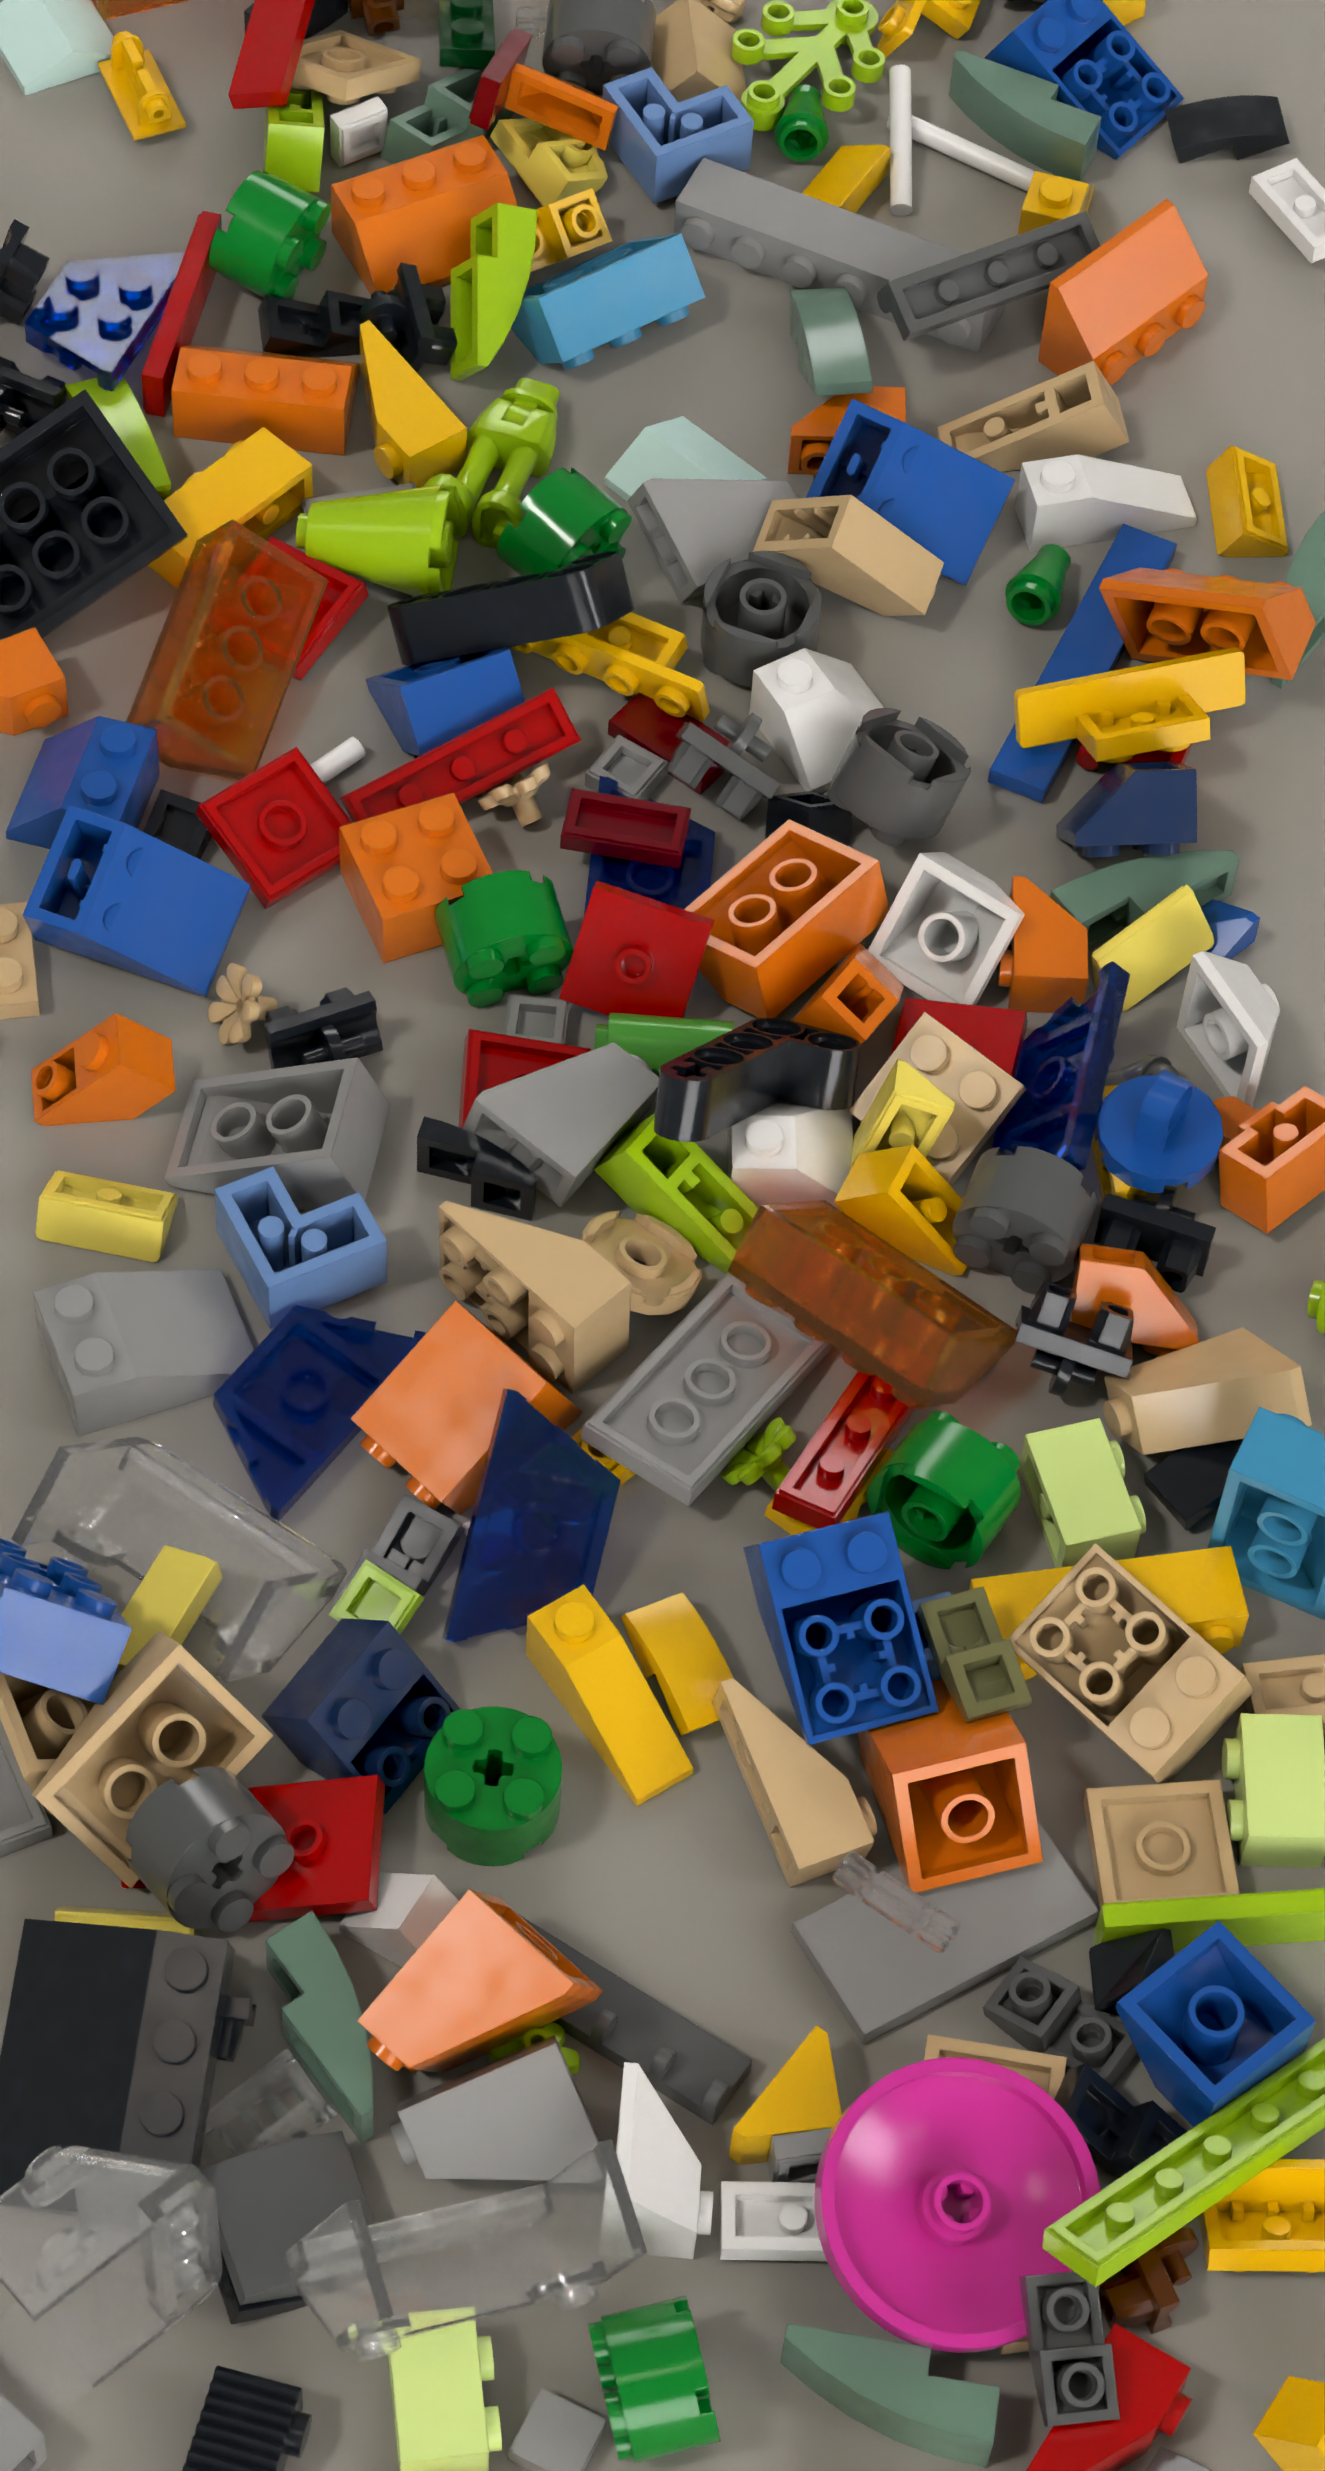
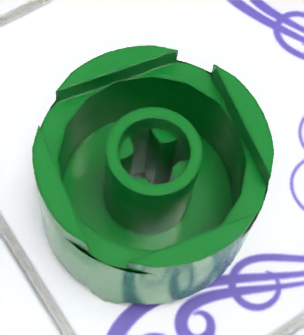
[209,170,331,299]
[497,467,632,576]
[435,870,573,1008]
[867,1411,1021,1570]
[424,1706,562,1866]
[587,2295,721,2463]

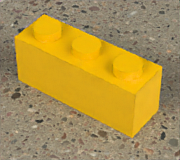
[148,427,313,597]

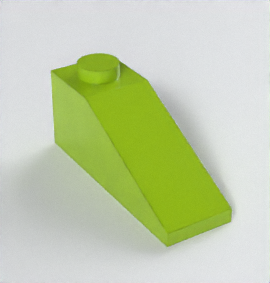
[263,87,325,193]
[593,1114,794,1289]

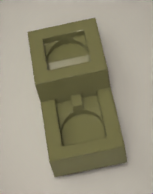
[916,1586,1032,1723]

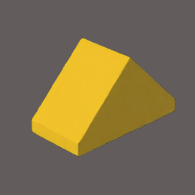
[729,2025,842,2165]

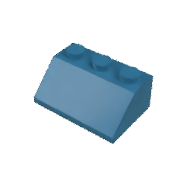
[511,233,705,370]
[1207,1407,1325,1620]

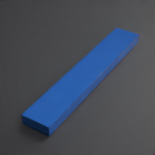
[988,524,1177,803]

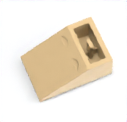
[438,1201,631,1394]
[1008,1543,1254,1784]

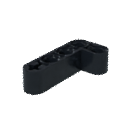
[387,550,634,665]
[654,1017,861,1142]

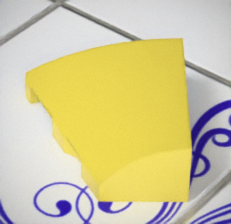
[490,118,608,206]

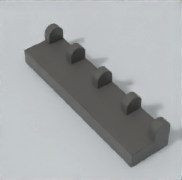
[877,211,1100,341]
[520,1915,752,2126]

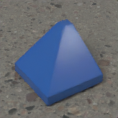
[1201,899,1260,959]

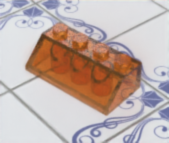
[126,519,328,780]
[728,1200,1017,1410]

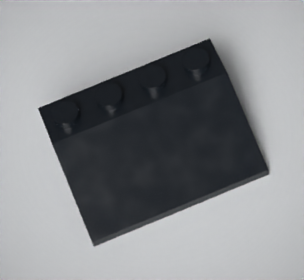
[0,389,189,640]
[0,1919,235,2235]

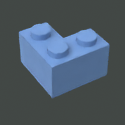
[603,67,754,204]
[214,1166,387,1329]

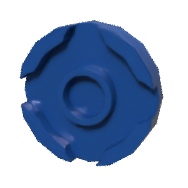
[1095,1069,1223,1193]

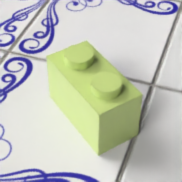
[1019,1418,1146,1568]
[1222,1713,1325,1868]
[387,2311,502,2471]

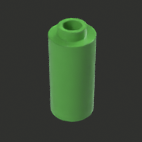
[594,1012,734,1077]

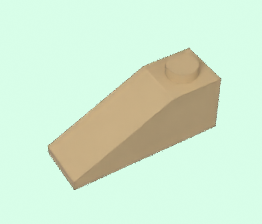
[937,361,1129,472]
[712,1678,877,1888]

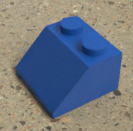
[365,648,525,756]
[6,716,160,849]
[1115,1921,1316,2127]

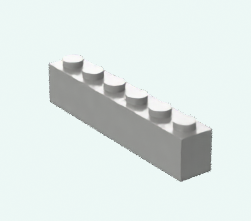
[674,157,1006,354]

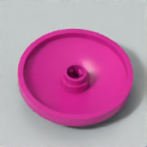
[814,2057,1101,2353]

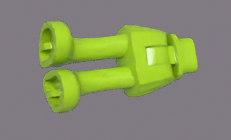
[423,378,560,548]

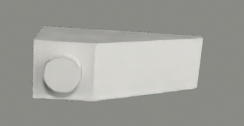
[1015,454,1197,552]

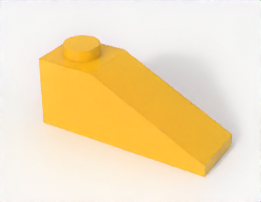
[360,320,467,488]
[526,1584,693,1807]

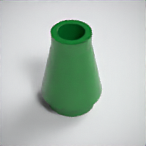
[774,85,829,162]
[1005,544,1071,625]

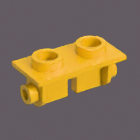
[97,31,186,141]

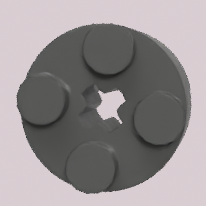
[542,0,656,95]
[700,551,823,687]
[827,708,971,847]
[952,1146,1098,1294]
[126,1766,295,1933]

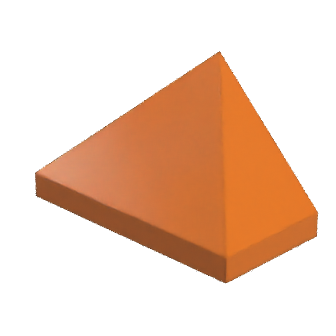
[504,63,618,151]

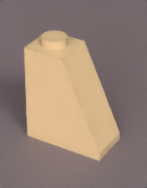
[753,495,944,617]
[1103,1327,1312,1455]

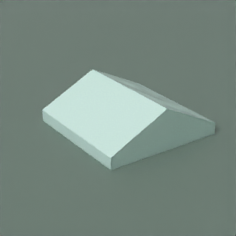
[0,0,114,96]
[604,416,767,502]

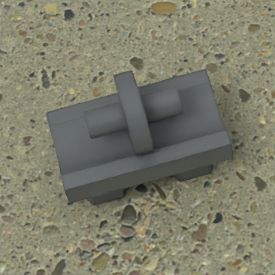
[667,712,780,820]

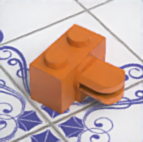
[1213,1086,1325,1234]

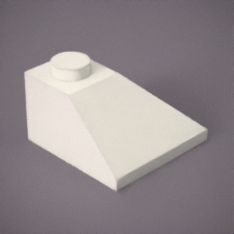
[749,648,884,793]
[868,852,1025,1005]
[1176,951,1280,1107]
[727,1099,853,1211]
[608,2062,714,2259]

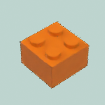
[339,793,493,963]

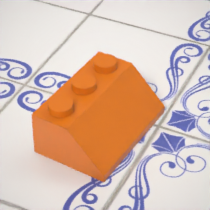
[331,135,518,295]
[1038,199,1208,385]
[171,344,360,456]
[1099,567,1316,680]
[684,819,889,1018]

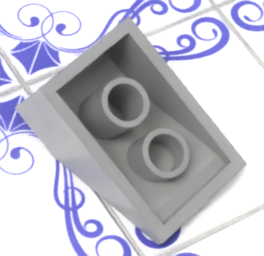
[164,1057,391,1211]
[33,1269,264,1437]

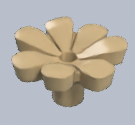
[477,762,551,827]
[208,963,277,1045]

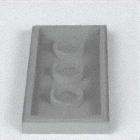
[581,1273,834,1507]
[791,1819,1099,2045]

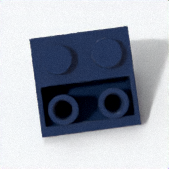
[1056,761,1197,857]
[261,1618,460,1814]

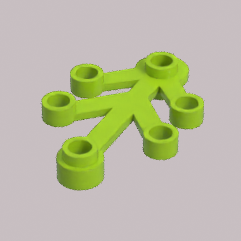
[731,0,885,131]

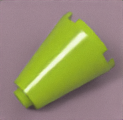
[296,484,460,596]

